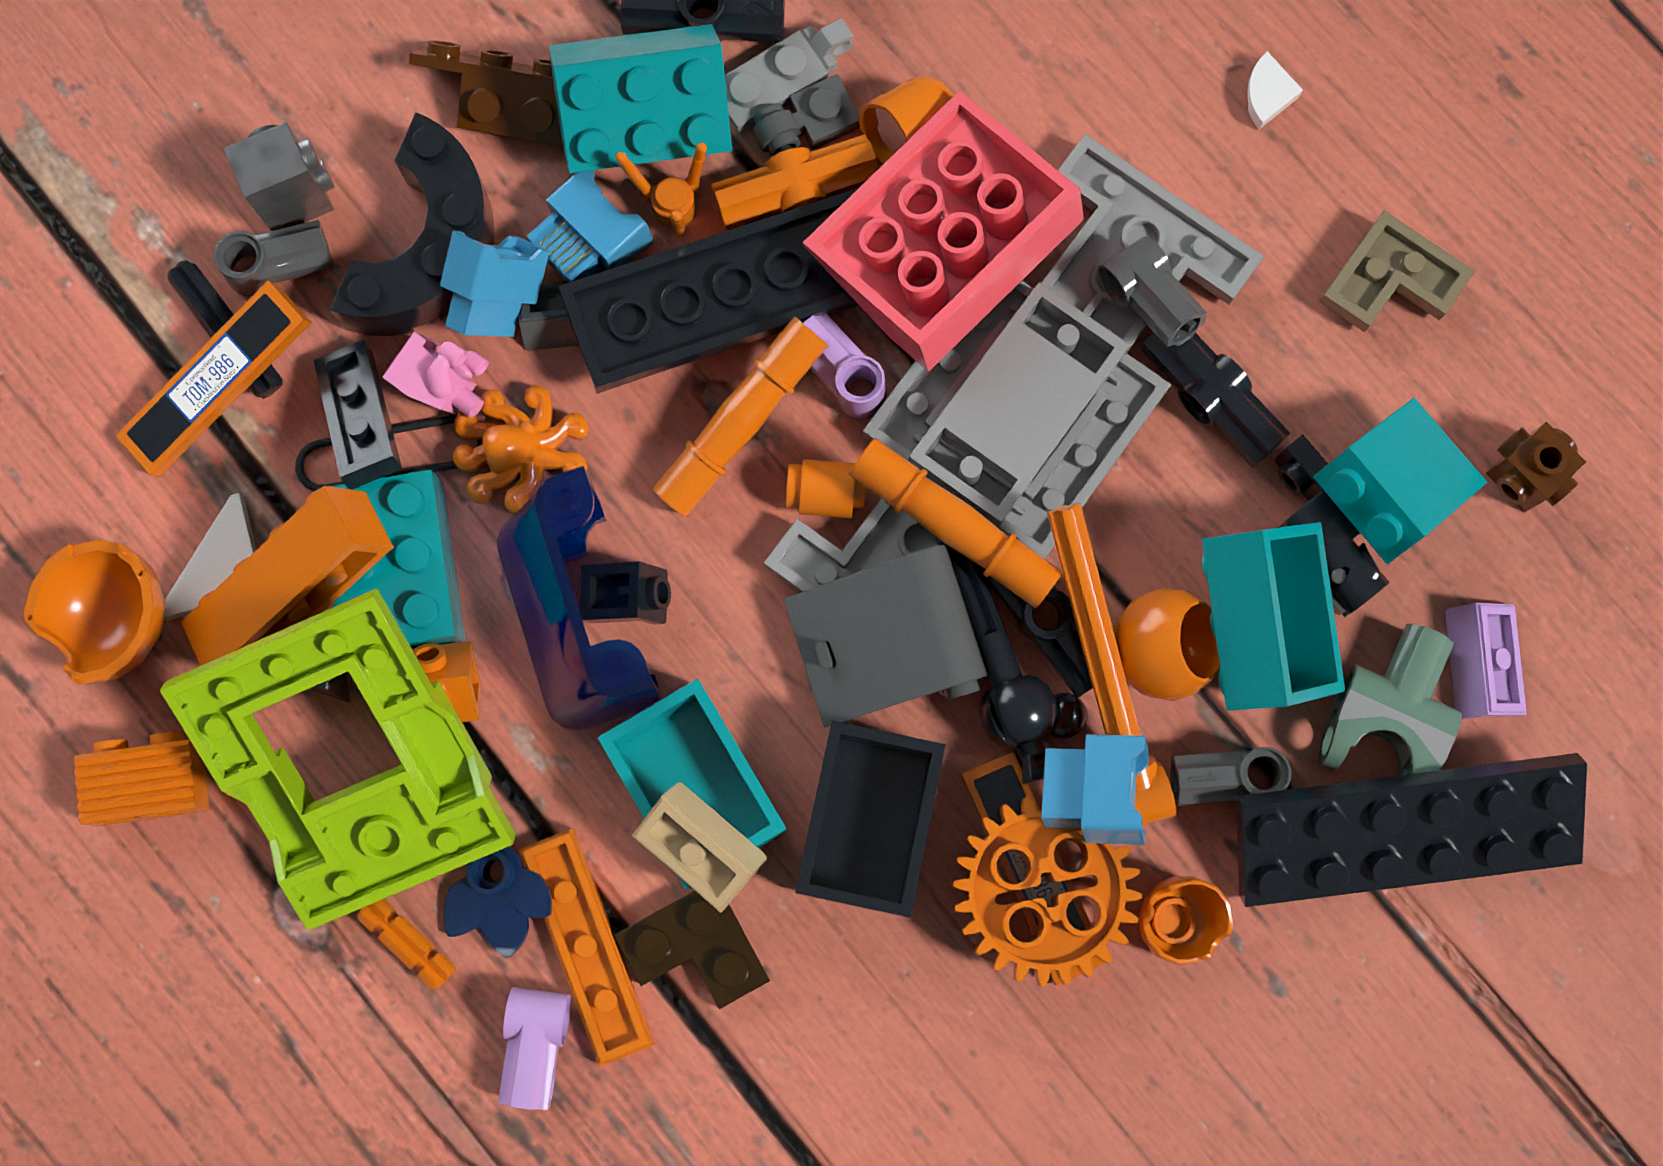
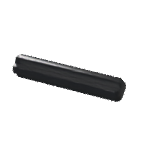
[167,260,283,399]

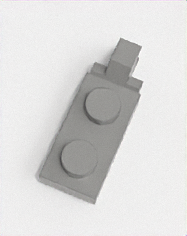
[725,18,854,134]

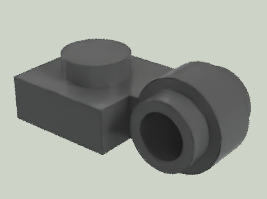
[753,74,860,157]

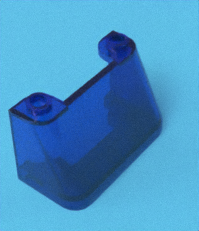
[497,466,663,730]

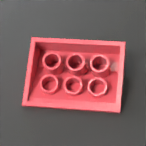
[803,91,1084,372]

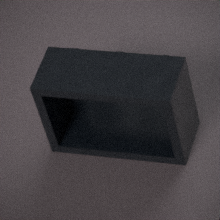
[795,720,946,918]

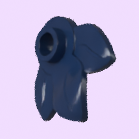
[444,846,552,958]

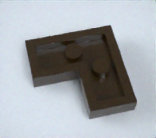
[614,890,771,1009]

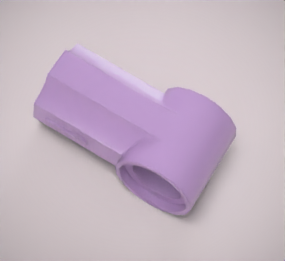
[803,314,886,420]
[498,987,571,1110]

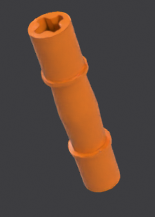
[653,316,829,517]
[849,438,1062,609]

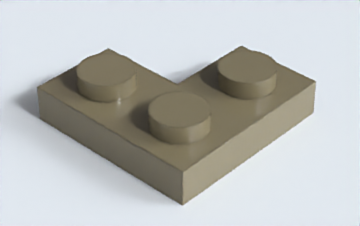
[1319,211,1475,332]

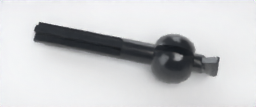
[934,536,1058,784]

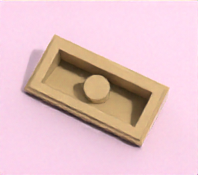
[632,782,767,913]

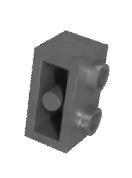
[224,122,335,231]

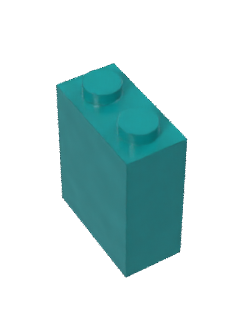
[1313,397,1488,565]

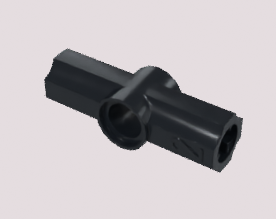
[621,0,785,43]
[1140,332,1291,468]
[980,533,1093,698]

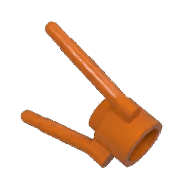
[615,142,707,236]

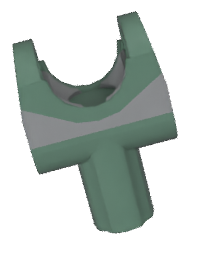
[1319,624,1462,776]

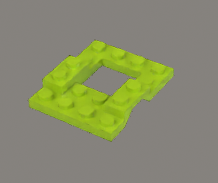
[160,588,516,931]

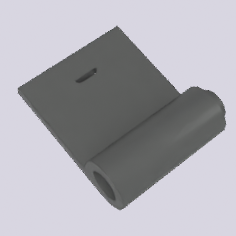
[784,544,988,728]

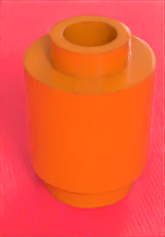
[786,459,865,518]

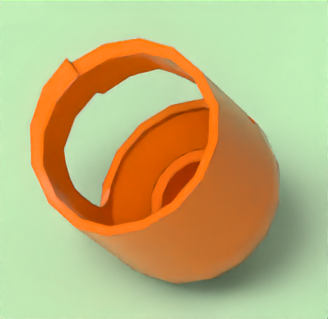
[858,76,955,165]

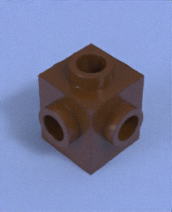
[1486,421,1587,513]

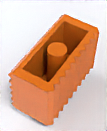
[73,731,210,827]

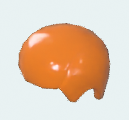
[1138,876,1233,965]

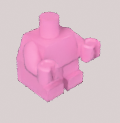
[383,332,489,418]

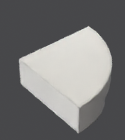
[1247,51,1303,130]

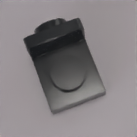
[580,561,671,625]

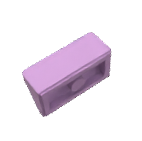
[1445,603,1527,719]

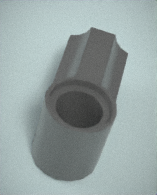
[214,220,333,296]
[1097,236,1207,347]
[1170,747,1292,806]

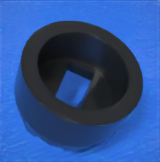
[1050,693,1087,739]

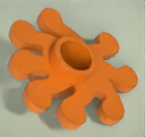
[452,385,590,516]

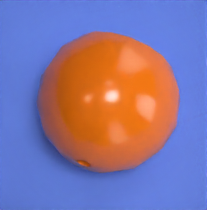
[1113,588,1220,701]

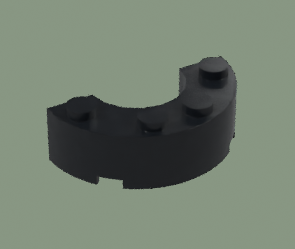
[330,112,494,336]

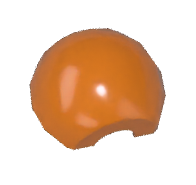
[24,539,166,685]

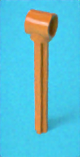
[1047,503,1176,826]

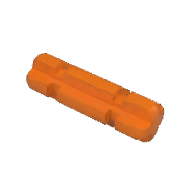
[357,899,456,990]

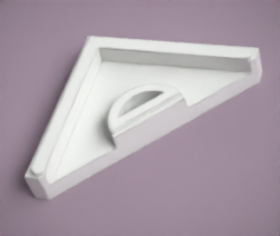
[164,493,257,621]

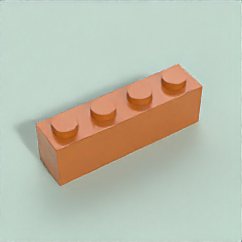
[181,486,394,666]

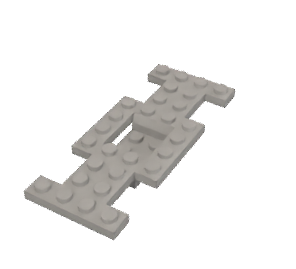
[764,134,1264,697]

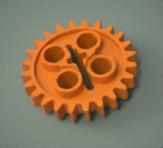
[951,796,1142,986]

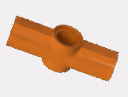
[711,134,878,231]

